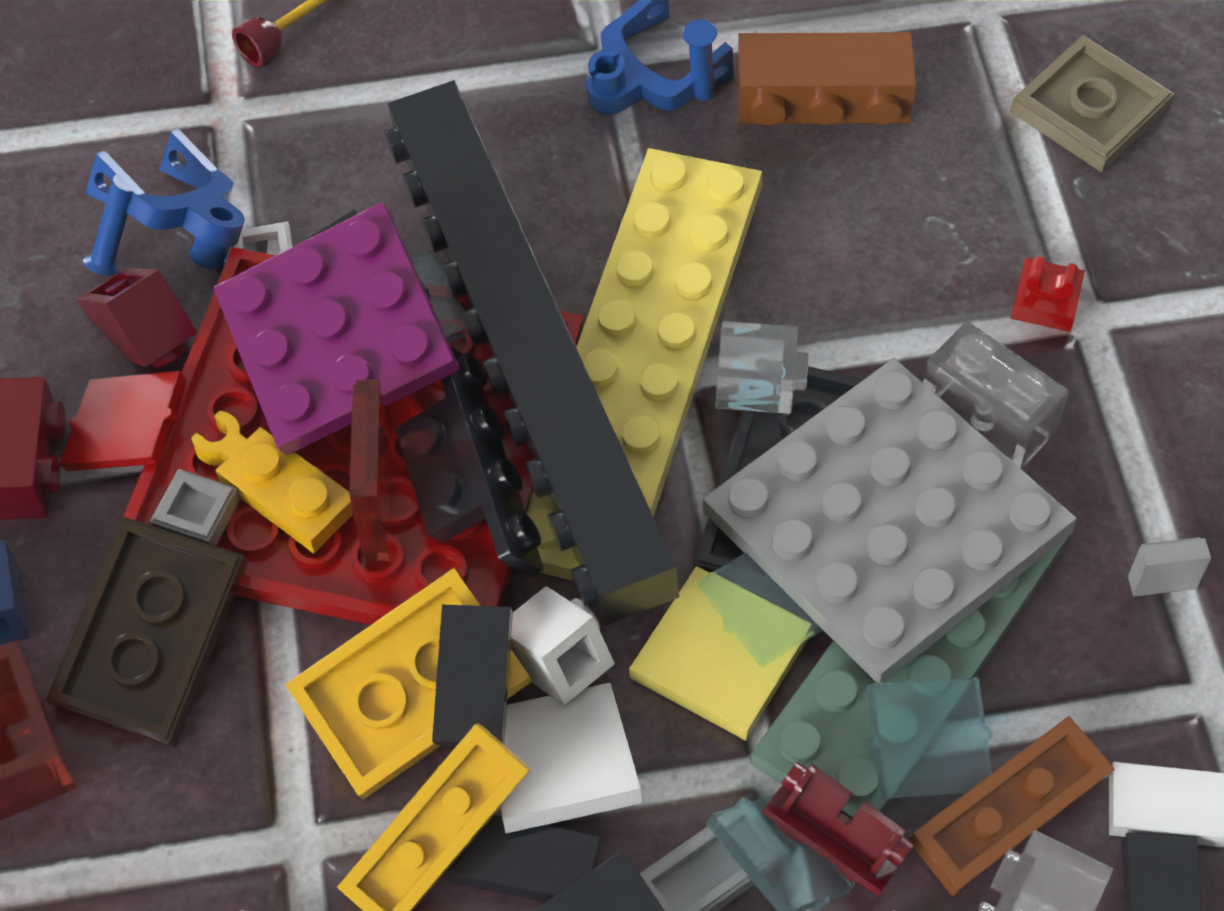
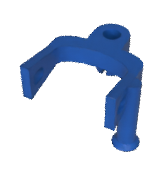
[586,0,734,115]
[83,129,245,276]

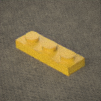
[337,723,532,911]

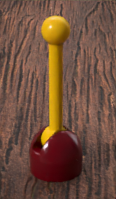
[232,0,327,67]

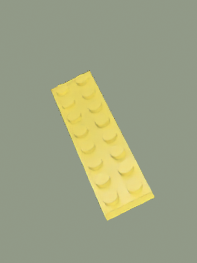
[526,148,762,581]

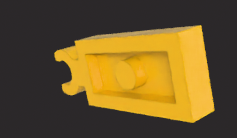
[191,411,358,553]

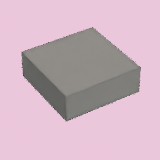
[150,469,241,546]
[1128,537,1211,597]

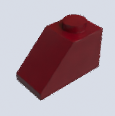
[76,267,197,369]

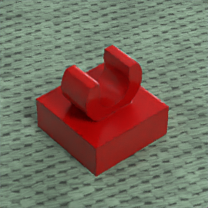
[1011,256,1085,332]

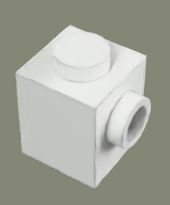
[511,586,615,705]

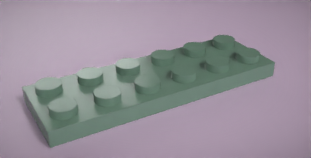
[750,533,1073,820]

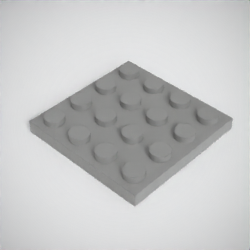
[703,358,1077,686]

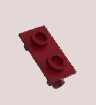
[761,761,914,896]

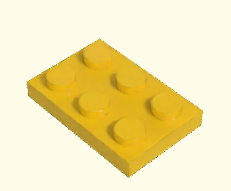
[285,568,533,800]

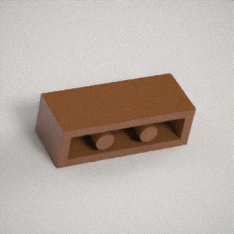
[736,32,916,125]

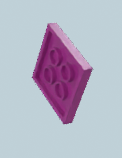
[213,202,460,456]

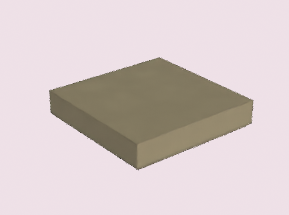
[1010,35,1175,173]

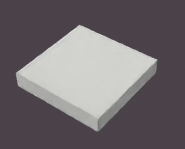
[500,683,642,833]

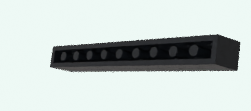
[384,80,679,626]

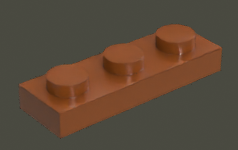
[909,716,1115,896]

